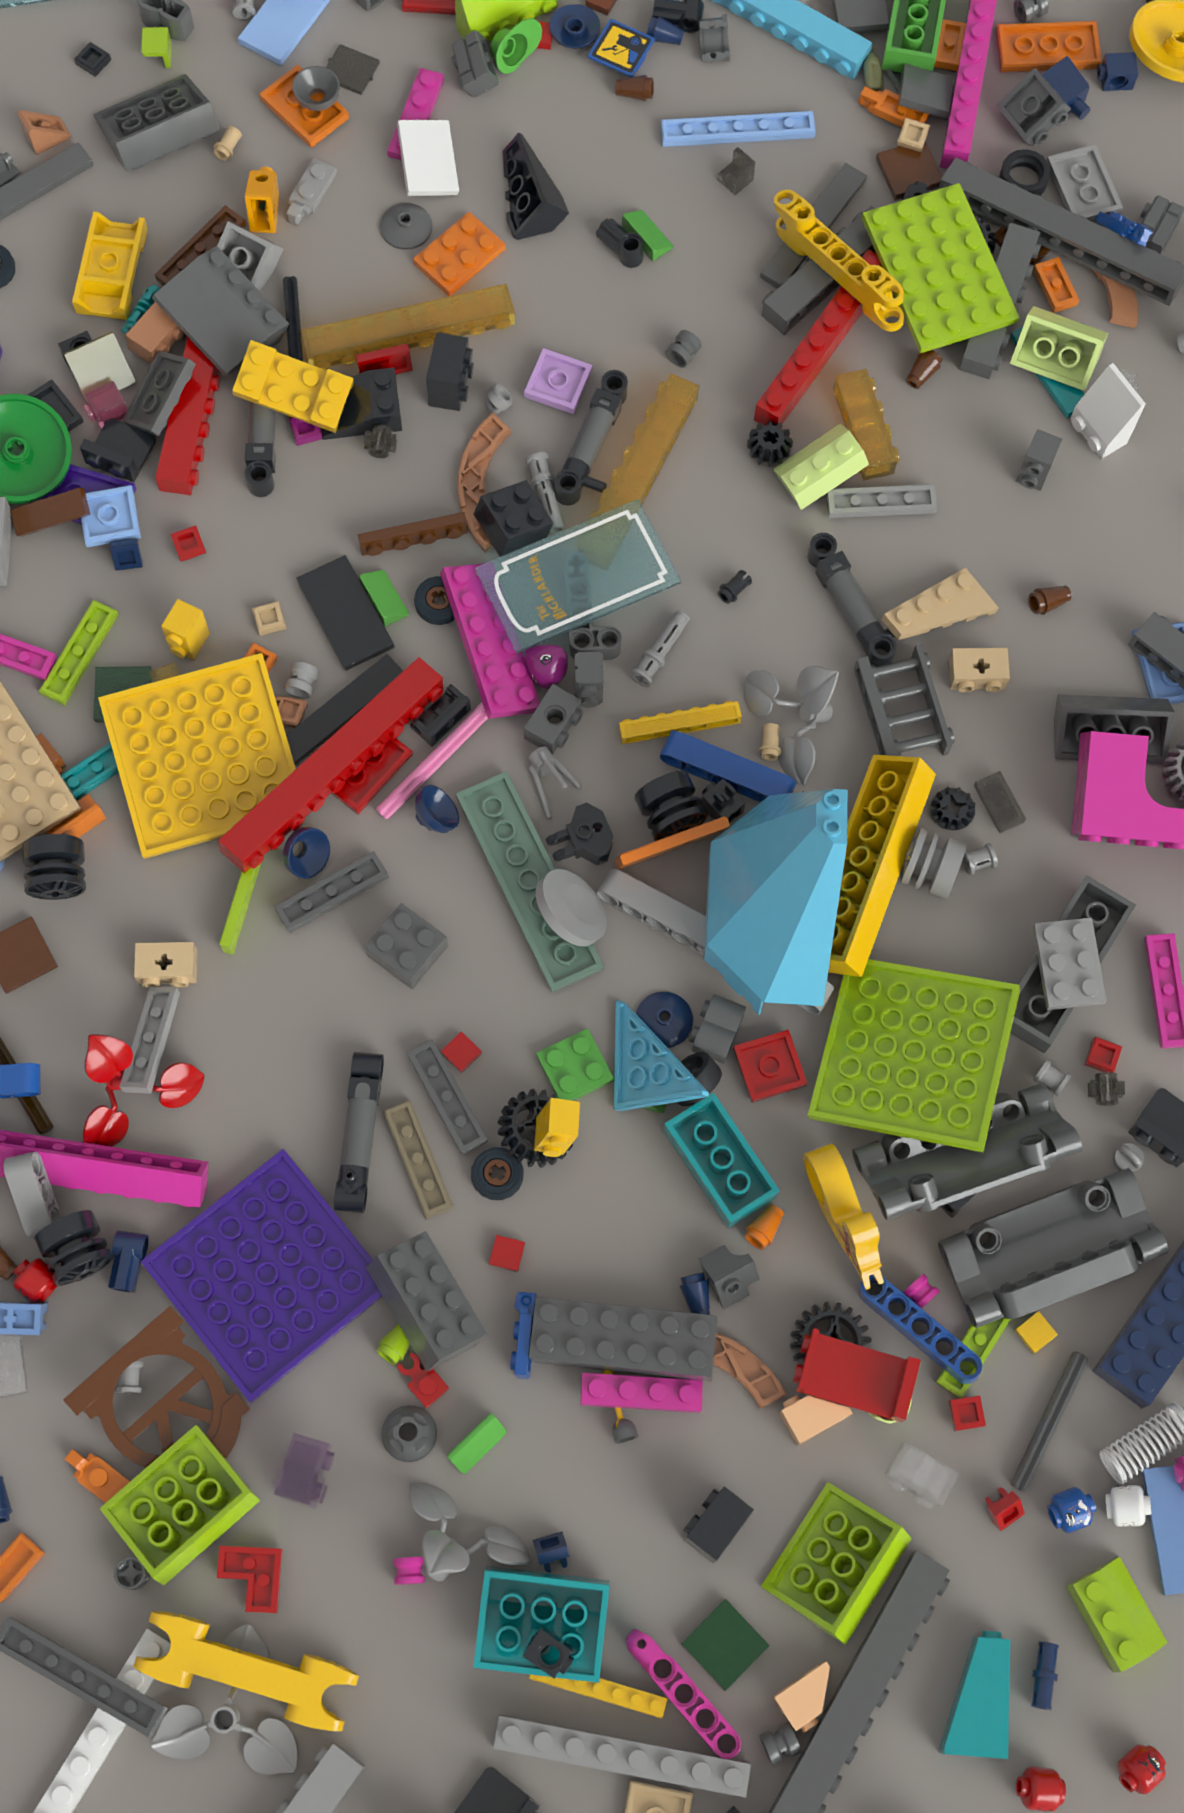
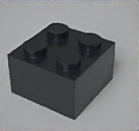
[426,332,474,411]
[473,480,553,557]
[683,1486,754,1563]

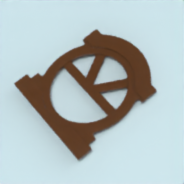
[63,1306,250,1469]

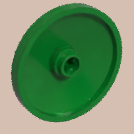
[0,394,72,504]

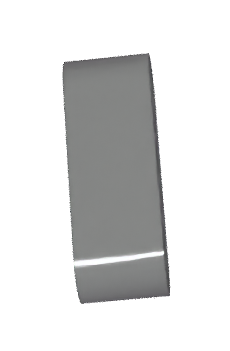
[4,1152,62,1238]

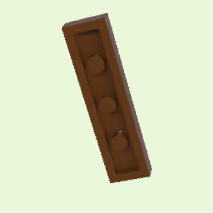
[155,205,246,286]
[358,512,468,556]

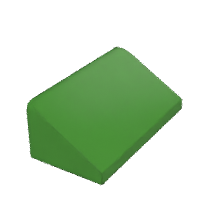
[622,210,673,261]
[359,570,409,627]
[448,1413,507,1474]

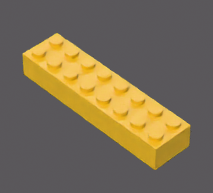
[828,755,936,977]

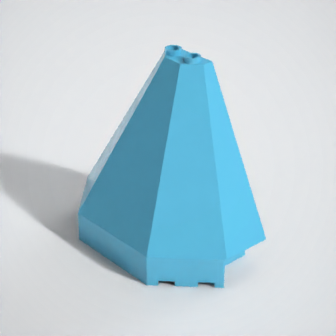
[704,789,848,1015]

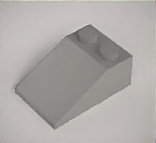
[217,221,284,291]

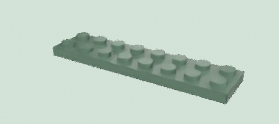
[455,771,604,993]

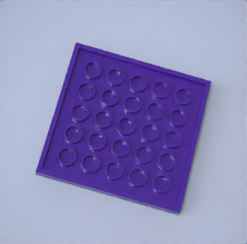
[140,1149,383,1403]

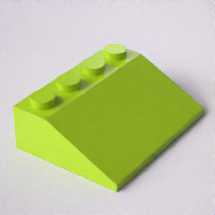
[455,0,558,43]
[99,1425,260,1586]
[761,1482,912,1645]

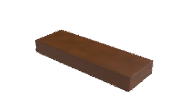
[10,488,91,537]

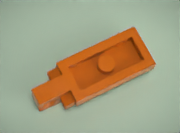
[858,87,930,128]
[65,1449,130,1503]

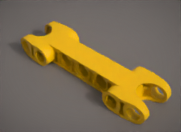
[774,189,904,332]
[133,1611,359,1731]

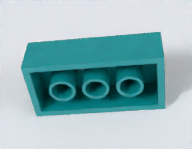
[663,1092,780,1229]

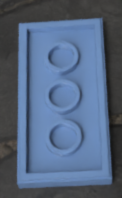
[1141,1466,1184,1596]

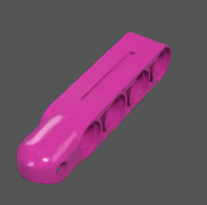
[625,1629,741,1759]

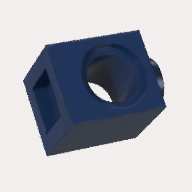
[1097,52,1139,91]

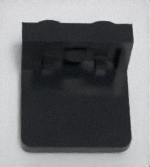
[80,418,156,482]
[1128,1088,1184,1168]
[455,1767,540,1813]

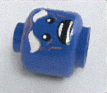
[1047,1487,1096,1533]

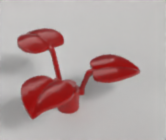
[83,1034,205,1147]

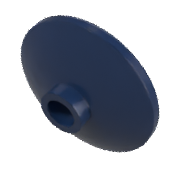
[550,4,600,49]
[636,992,693,1048]

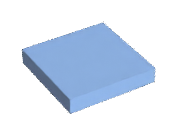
[81,485,141,547]

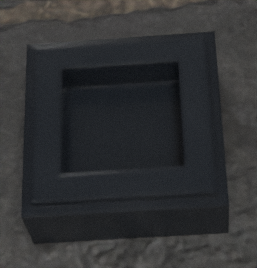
[74,42,111,77]

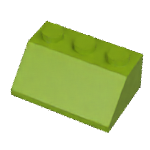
[1066,1556,1168,1672]

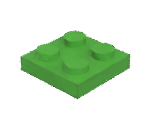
[536,1028,614,1101]

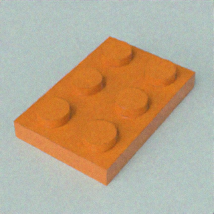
[259,64,349,148]
[413,211,506,297]

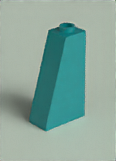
[940,1631,1010,1759]

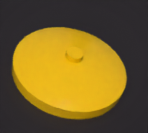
[1129,0,1184,83]

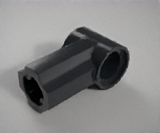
[652,0,704,33]
[596,218,644,268]

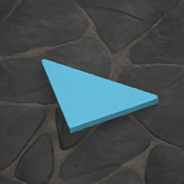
[614,1000,709,1111]

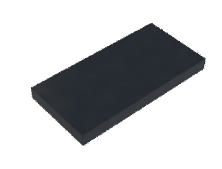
[296,555,395,671]

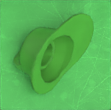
[490,18,542,74]

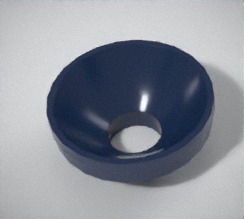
[415,785,459,833]
[283,827,330,879]

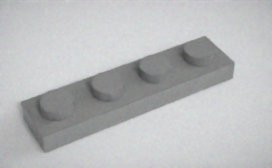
[826,484,938,518]
[120,987,180,1094]

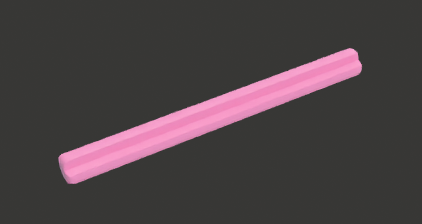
[376,702,488,819]

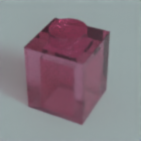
[84,381,128,429]

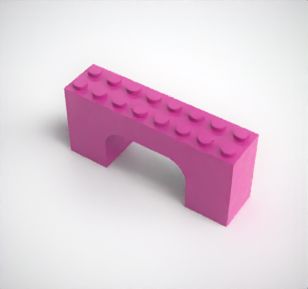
[1071,731,1184,849]

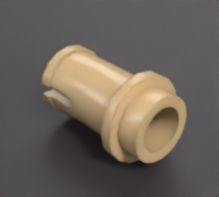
[214,126,242,161]
[759,723,781,761]

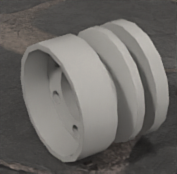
[901,828,967,900]

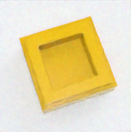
[1014,1311,1058,1354]

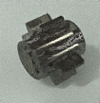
[363,425,397,459]
[1088,1072,1125,1106]

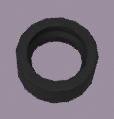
[999,149,1051,196]
[676,1052,722,1106]

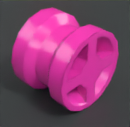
[903,1274,940,1309]
[393,1557,425,1585]

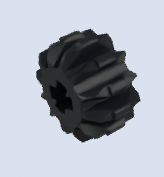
[747,420,793,468]

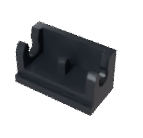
[410,684,471,747]

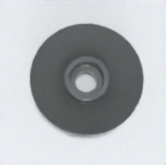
[380,203,432,250]

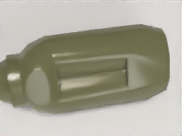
[863,48,883,92]

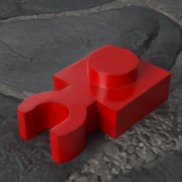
[397,1352,450,1409]

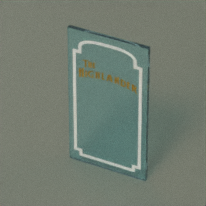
[475,499,681,653]

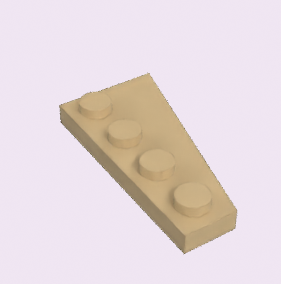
[881,567,999,640]

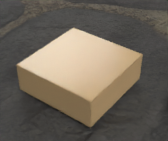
[897,118,930,152]
[252,601,286,636]

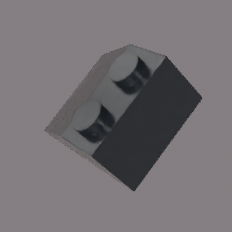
[321,367,403,440]

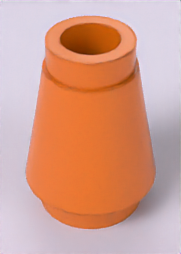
[744,1204,784,1250]

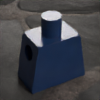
[1042,56,1091,120]

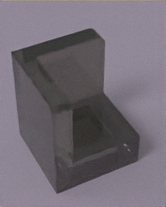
[717,147,756,195]

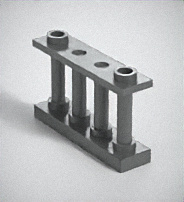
[854,644,954,756]

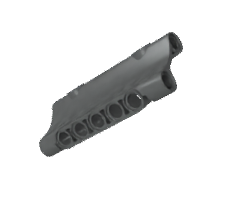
[852,1083,1082,1220]
[938,1168,1168,1328]

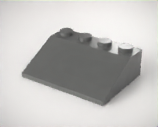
[93,74,220,171]
[152,246,289,376]

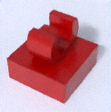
[985,1487,1025,1532]

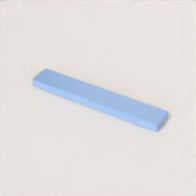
[661,111,816,147]

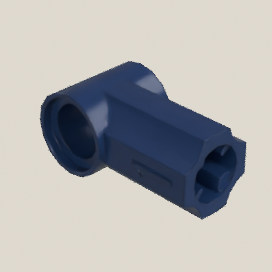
[108,1230,149,1293]

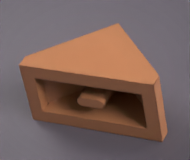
[17,110,71,155]

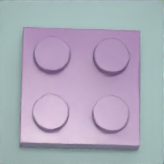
[524,348,593,414]

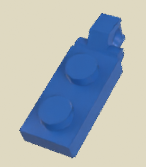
[1096,211,1152,247]
[510,1292,537,1379]

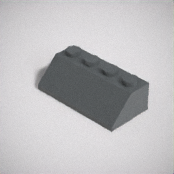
[1054,694,1175,763]

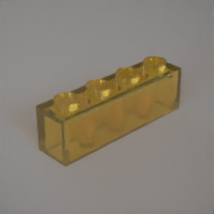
[833,369,900,481]

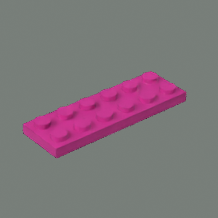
[440,563,540,719]

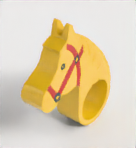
[803,1143,883,1290]

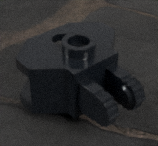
[545,802,613,865]

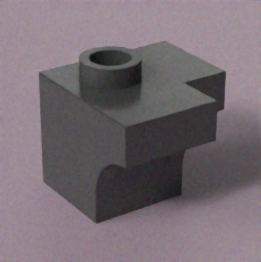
[699,1244,760,1309]

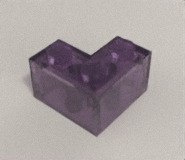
[274,1433,335,1509]

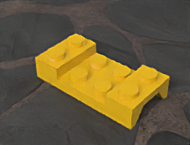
[72,211,148,320]
[232,340,354,433]

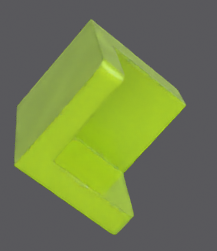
[142,27,172,68]

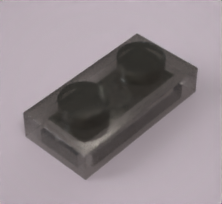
[974,771,1026,833]

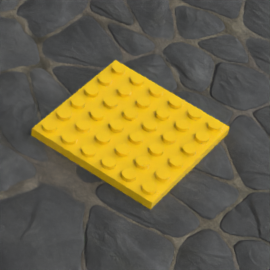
[98,653,296,859]

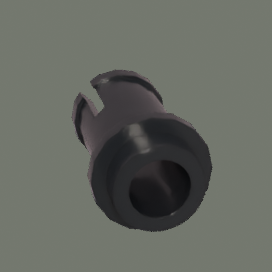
[718,570,752,604]

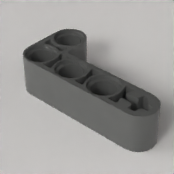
[564,552,622,660]

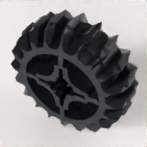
[497,1088,573,1168]
[790,1302,872,1361]

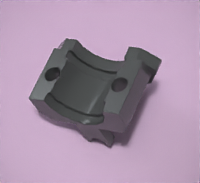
[699,14,730,62]

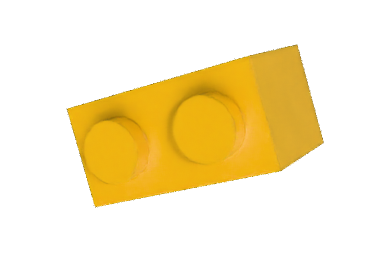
[161,599,210,660]
[534,1098,580,1157]

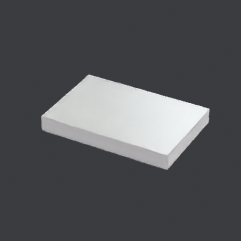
[397,120,459,196]

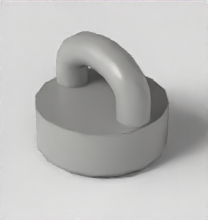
[486,384,513,414]
[1113,1143,1144,1173]

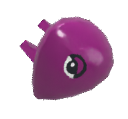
[525,645,568,690]

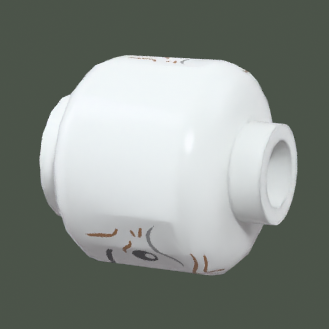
[1106,1485,1151,1527]

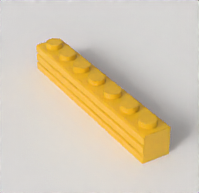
[619,700,742,745]
[529,1675,667,1718]

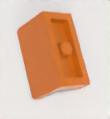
[46,794,106,838]

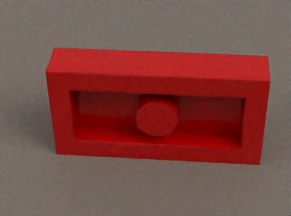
[356,344,413,375]

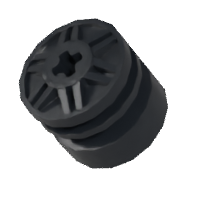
[634,771,708,841]
[23,834,86,900]
[34,1210,114,1286]

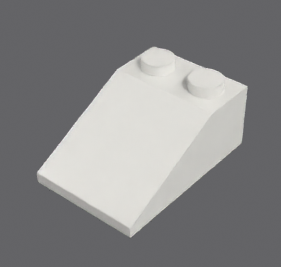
[1070,363,1146,459]

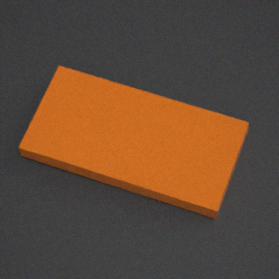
[995,21,1102,72]
[614,816,730,870]

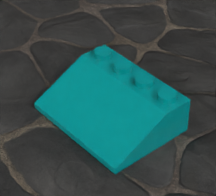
[473,1566,610,1683]

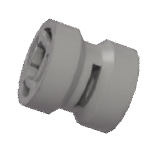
[284,661,319,699]

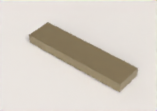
[383,1100,454,1220]

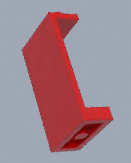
[792,1328,921,1423]

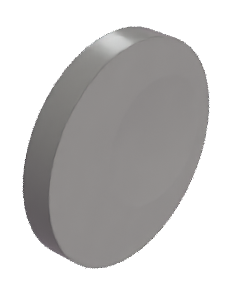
[536,869,607,947]

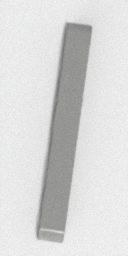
[596,869,834,1015]

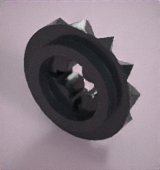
[930,787,976,830]

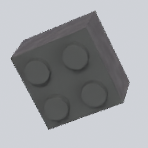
[365,903,448,990]

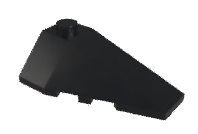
[503,132,569,240]

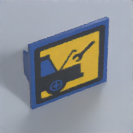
[587,18,655,77]

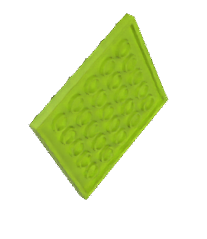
[808,959,1020,1152]

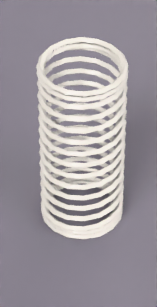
[1099,1402,1184,1485]

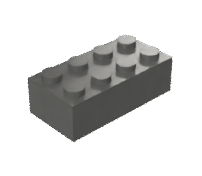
[366,1231,487,1372]

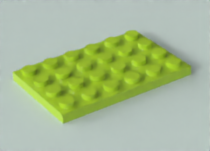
[861,183,1020,353]

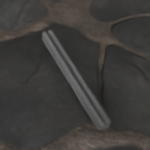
[1011,1351,1088,1492]

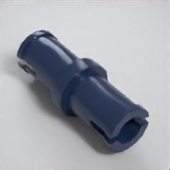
[1031,1642,1059,1710]

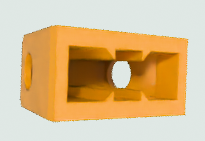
[245,166,279,233]

